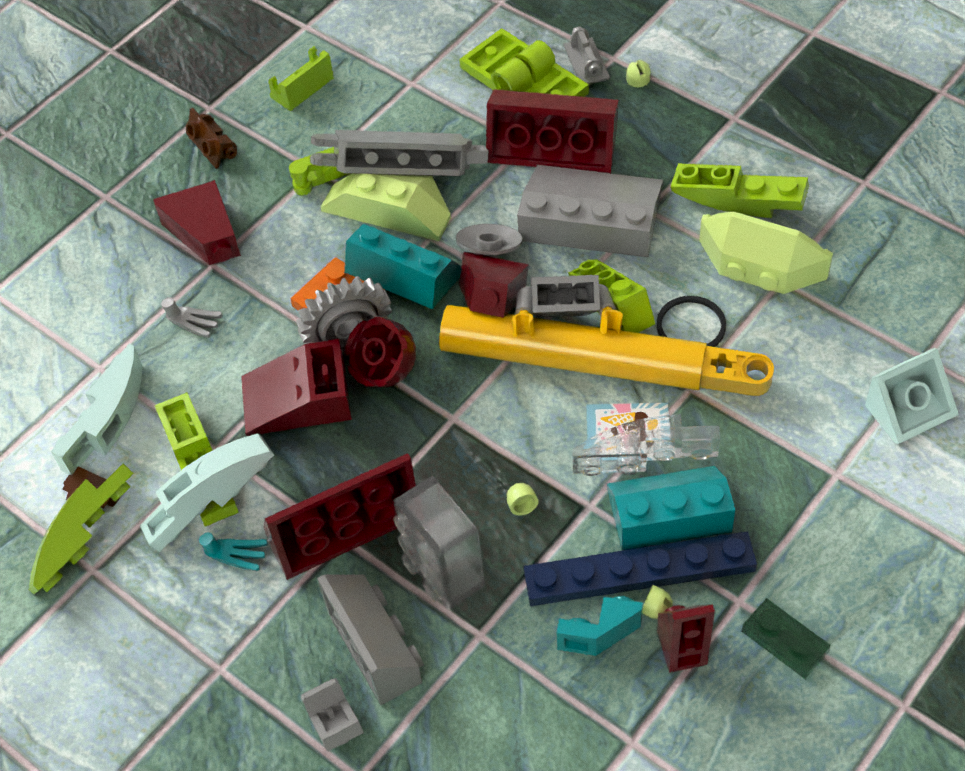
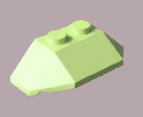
[320,173,451,241]
[699,212,833,294]

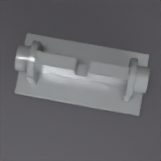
[563,26,610,84]

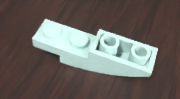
[51,344,143,476]
[140,434,274,552]

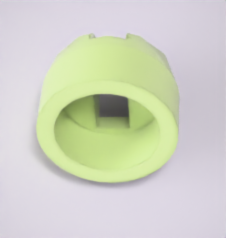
[626,60,651,87]
[507,483,539,516]
[642,585,673,619]

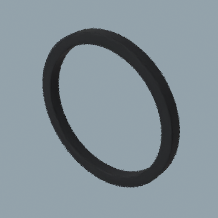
[657,296,726,347]

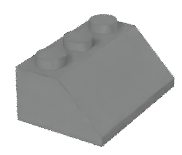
[317,574,424,706]

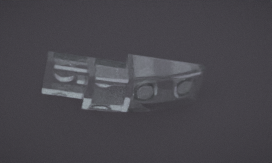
[572,414,720,476]

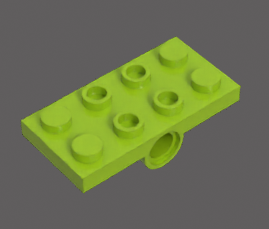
[459,28,589,97]

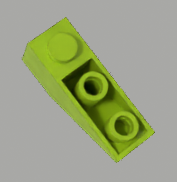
[568,259,656,333]

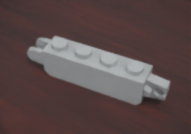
[310,130,488,176]

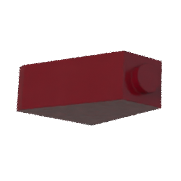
[153,180,241,265]
[459,252,529,318]

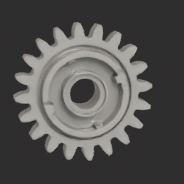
[296,276,392,353]

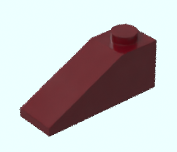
[657,604,715,673]

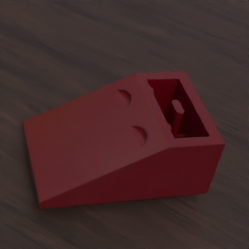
[241,339,352,436]

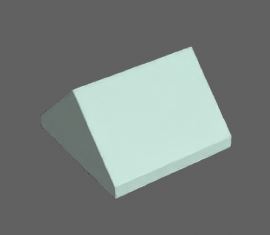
[865,348,959,444]

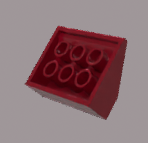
[263,453,422,580]

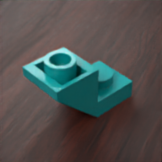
[556,596,643,656]

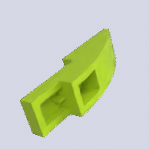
[670,163,809,218]
[28,463,134,594]

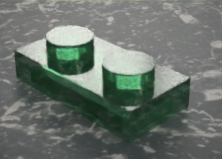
[741,598,831,679]

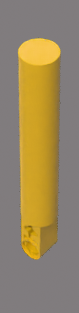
[439,305,774,396]

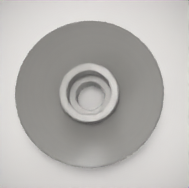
[456,224,522,258]

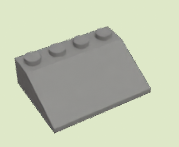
[517,165,663,257]

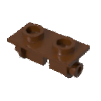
[186,108,237,169]

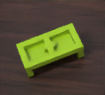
[269,46,334,111]

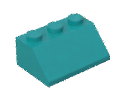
[344,224,461,309]
[607,466,736,551]

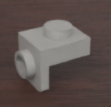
[301,678,364,752]

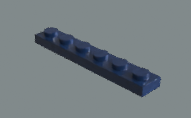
[523,531,757,607]

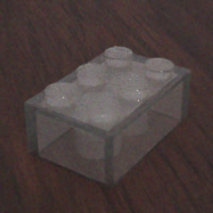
[393,475,485,610]

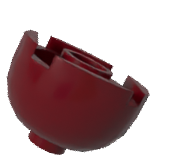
[345,317,416,387]

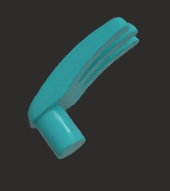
[199,532,268,571]

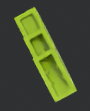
[154,392,239,527]

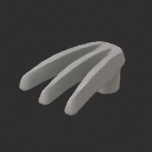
[161,297,222,338]

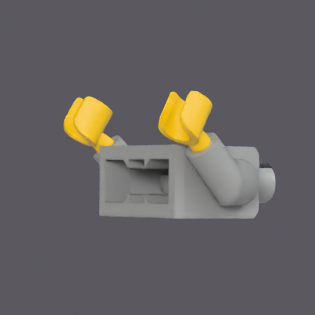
[512,275,623,338]

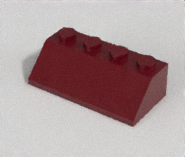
[486,89,619,173]

